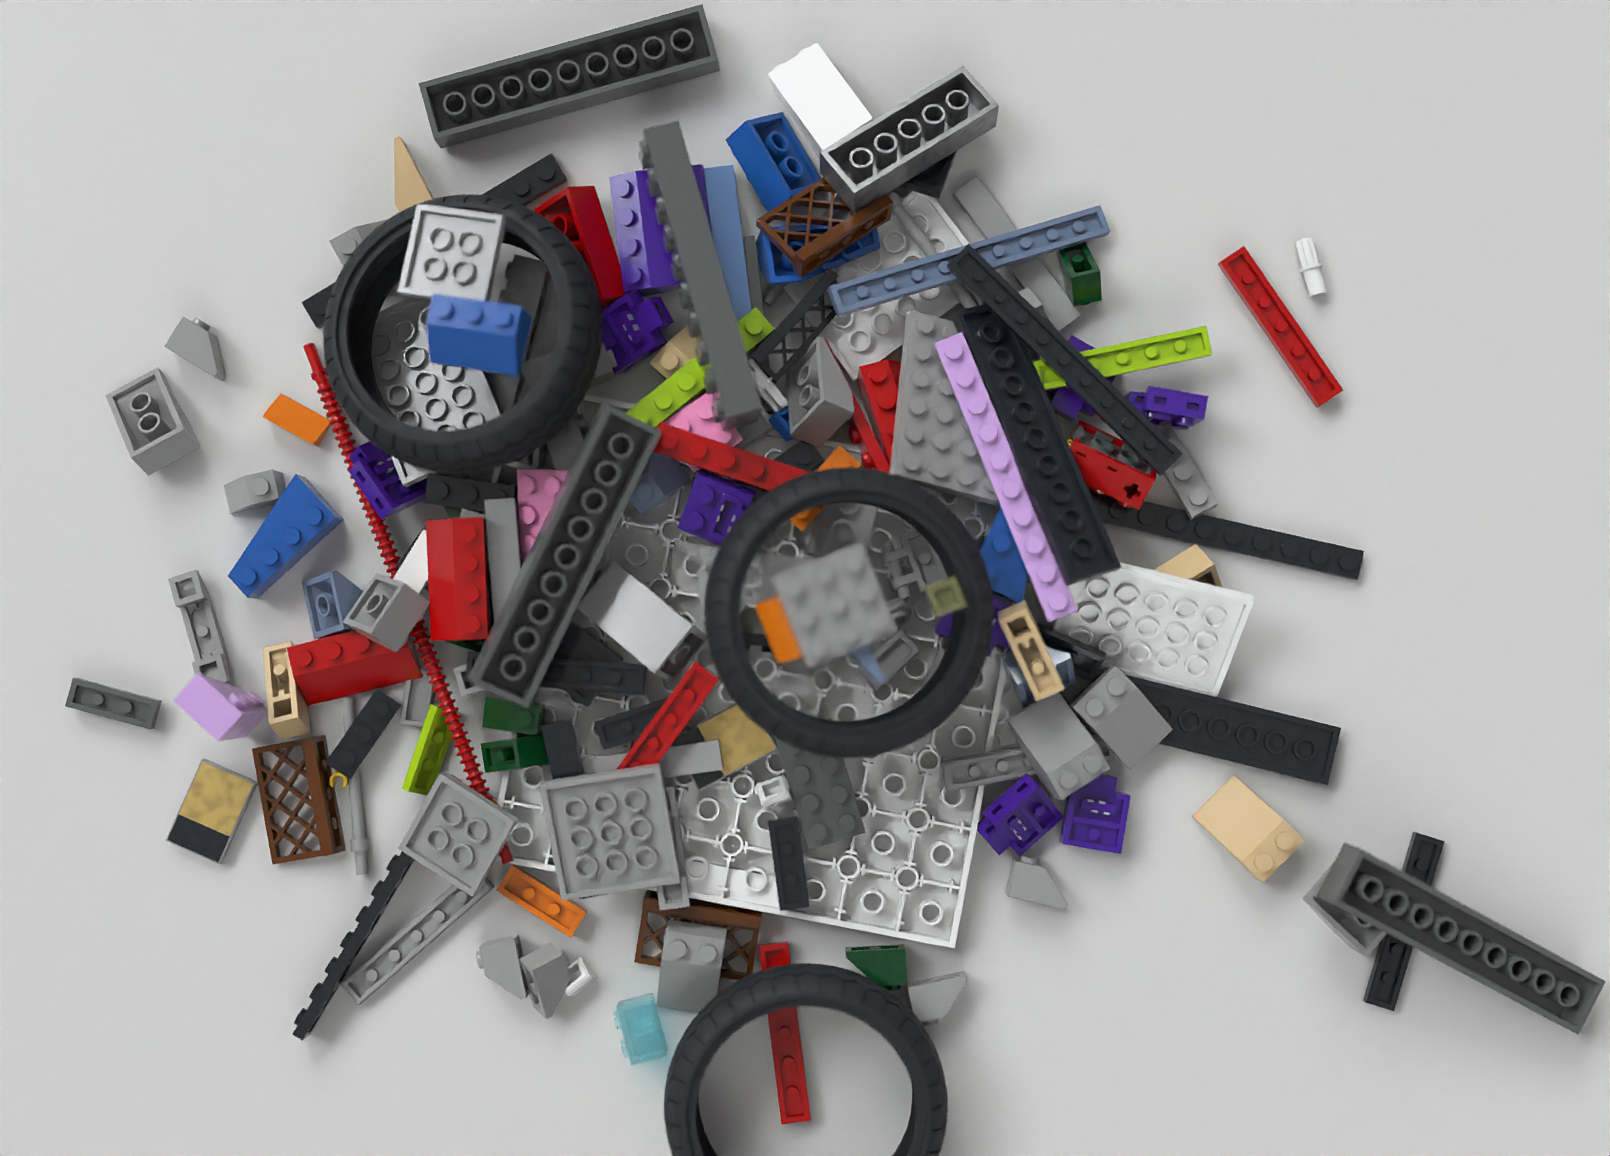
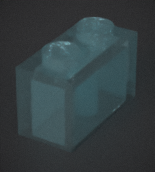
[613,992,668,1065]

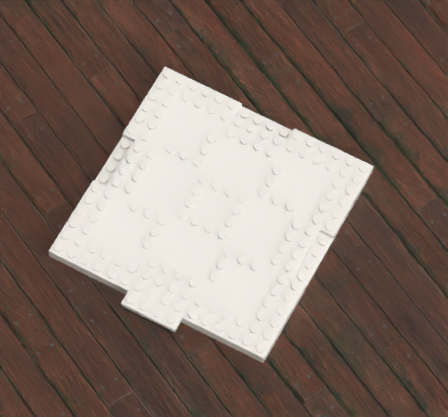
[496,395,1026,948]

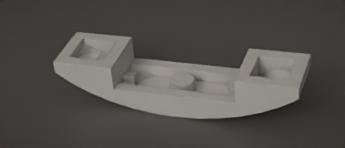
[168,570,230,683]
[657,787,690,910]

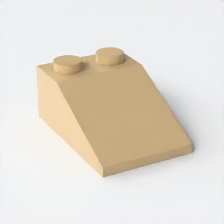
[1192,775,1305,883]

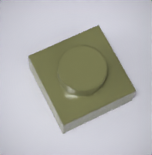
[924,576,966,617]

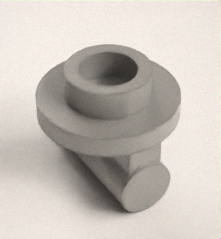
[886,597,912,627]

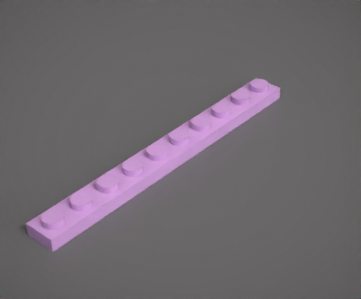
[934,332,1077,623]

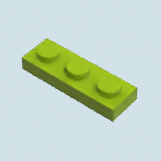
[402,704,460,795]

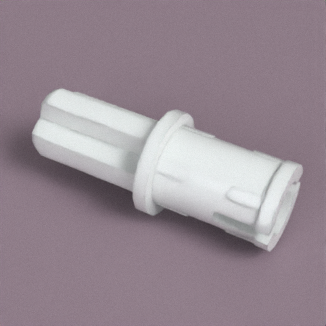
[1295,238,1328,297]
[749,358,788,413]

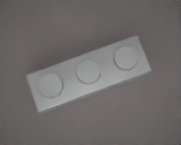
[1163,430,1218,520]

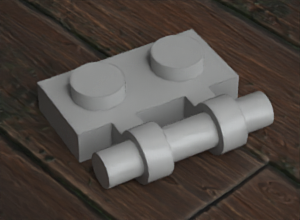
[880,530,947,600]

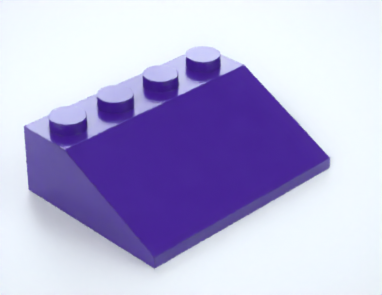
[609,164,713,297]

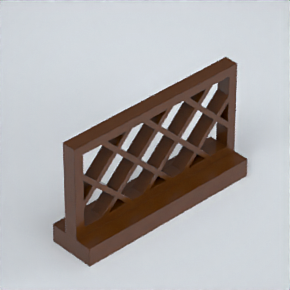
[756,177,893,278]
[252,735,346,865]
[634,890,762,980]

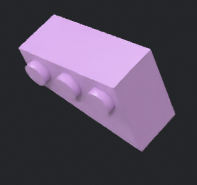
[173,673,268,741]

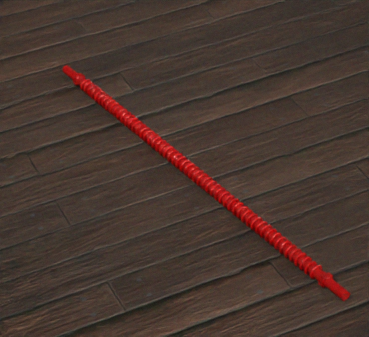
[303,343,514,865]

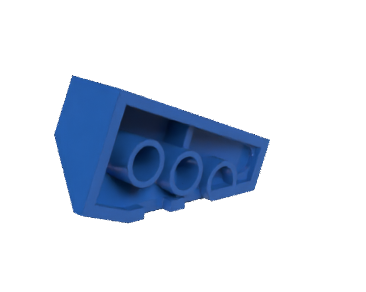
[756,224,881,285]

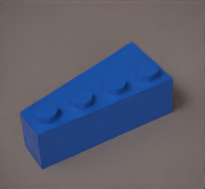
[228,474,344,599]
[979,507,1028,604]

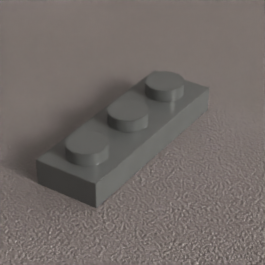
[65,678,162,729]

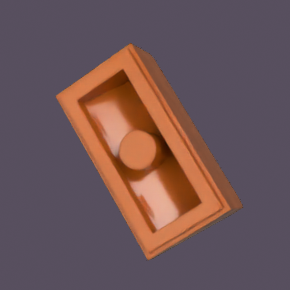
[263,393,330,447]
[756,596,802,663]

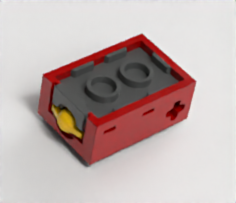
[1067,420,1157,510]

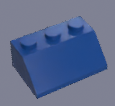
[726,112,821,212]
[426,293,532,377]

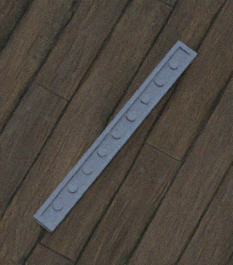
[828,205,1111,317]

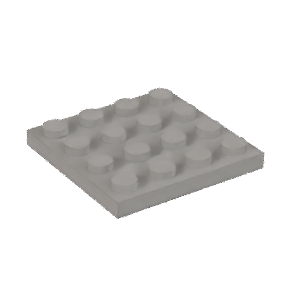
[539,763,681,901]

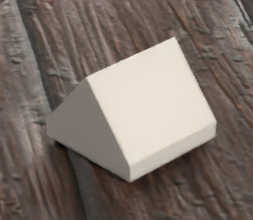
[756,775,792,810]
[565,957,597,996]

